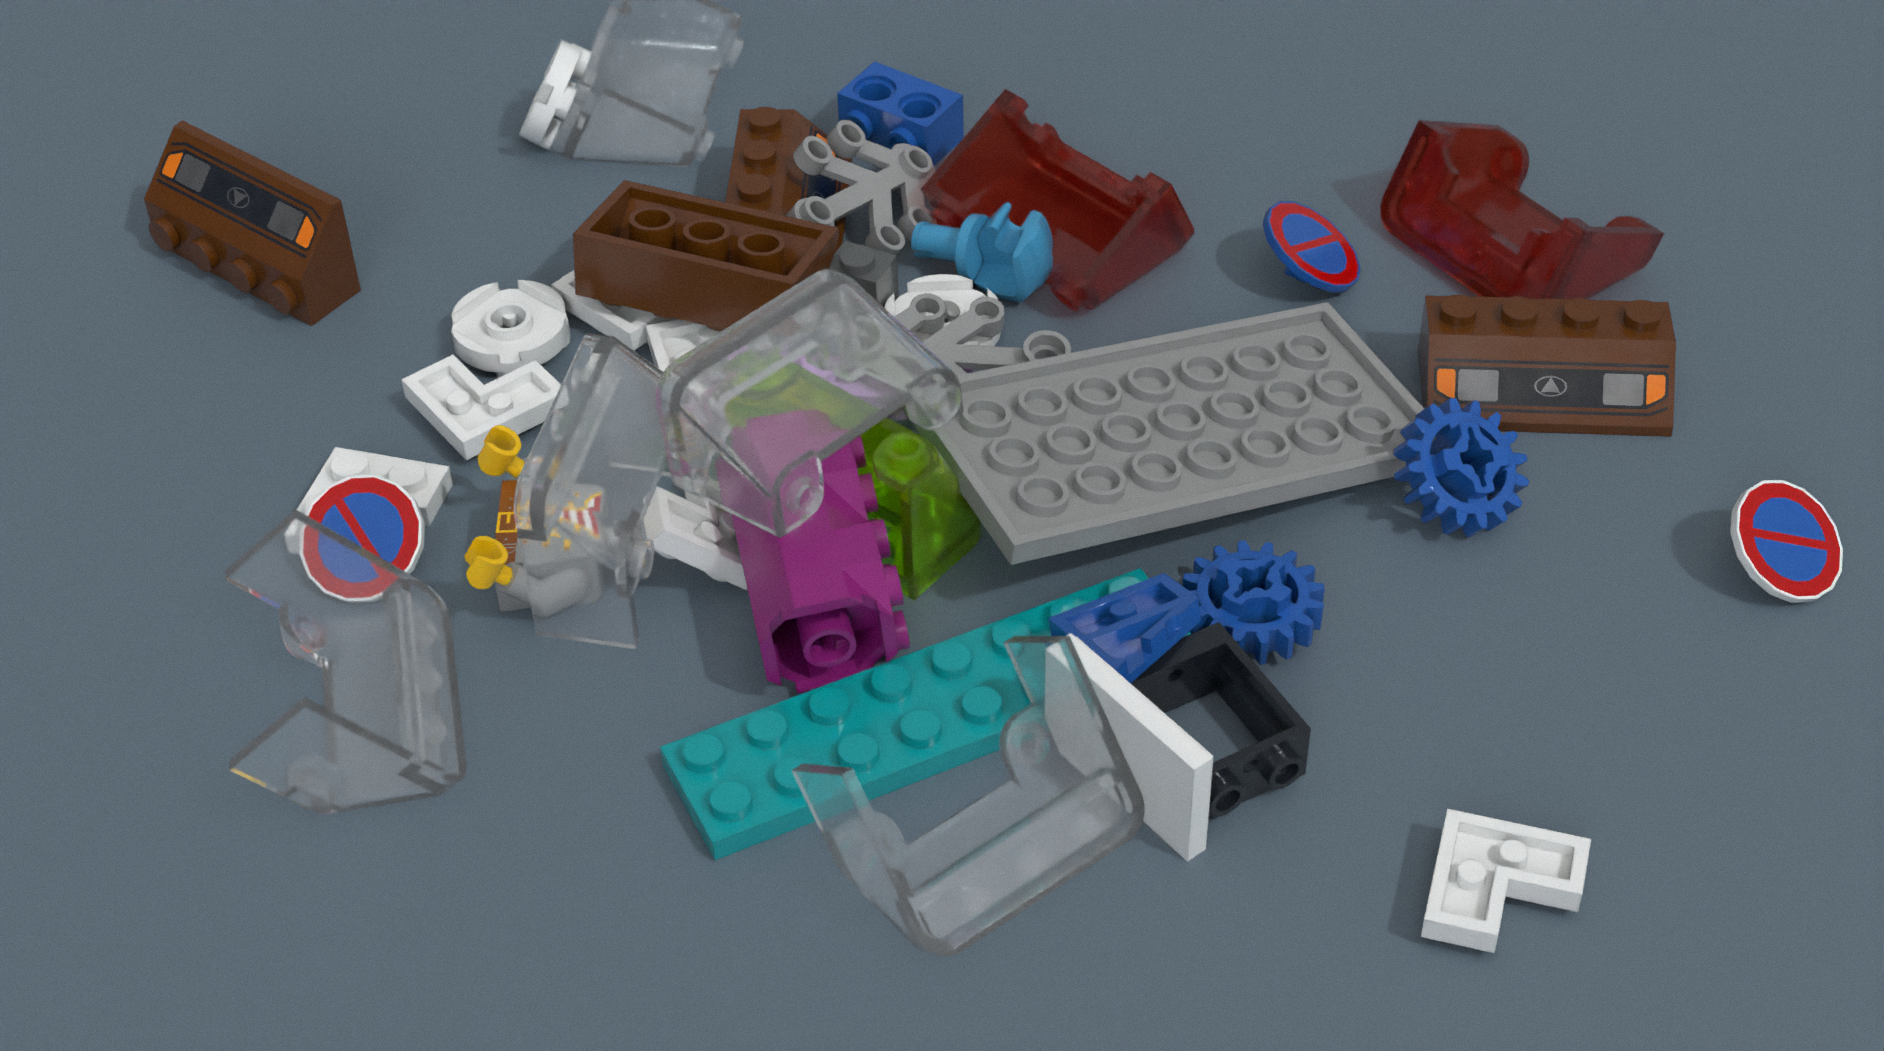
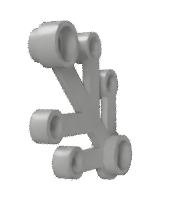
[786,120,937,255]
[835,293,1071,422]

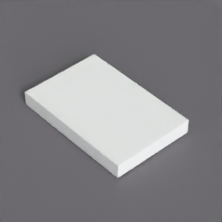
[1051,633,1213,862]

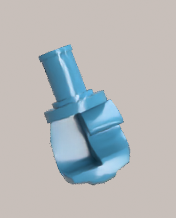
[911,203,1053,303]

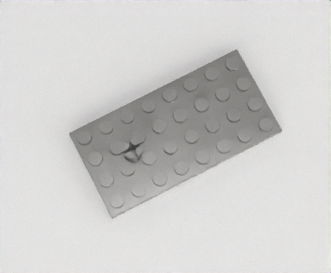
[901,302,1436,565]

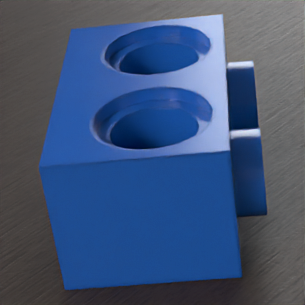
[837,61,964,166]

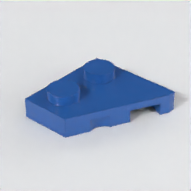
[1048,573,1201,684]

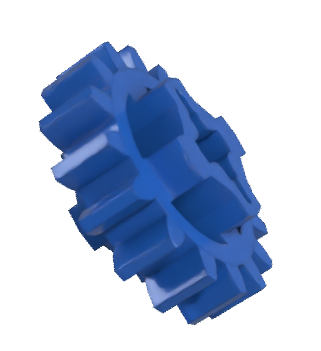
[1393,398,1529,537]
[1182,540,1325,665]

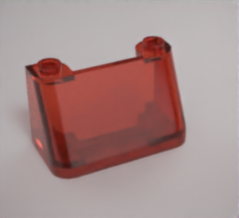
[920,89,1195,311]
[1380,120,1664,299]

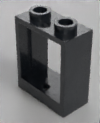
[1131,622,1311,818]

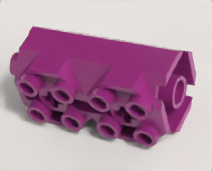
[720,413,910,694]

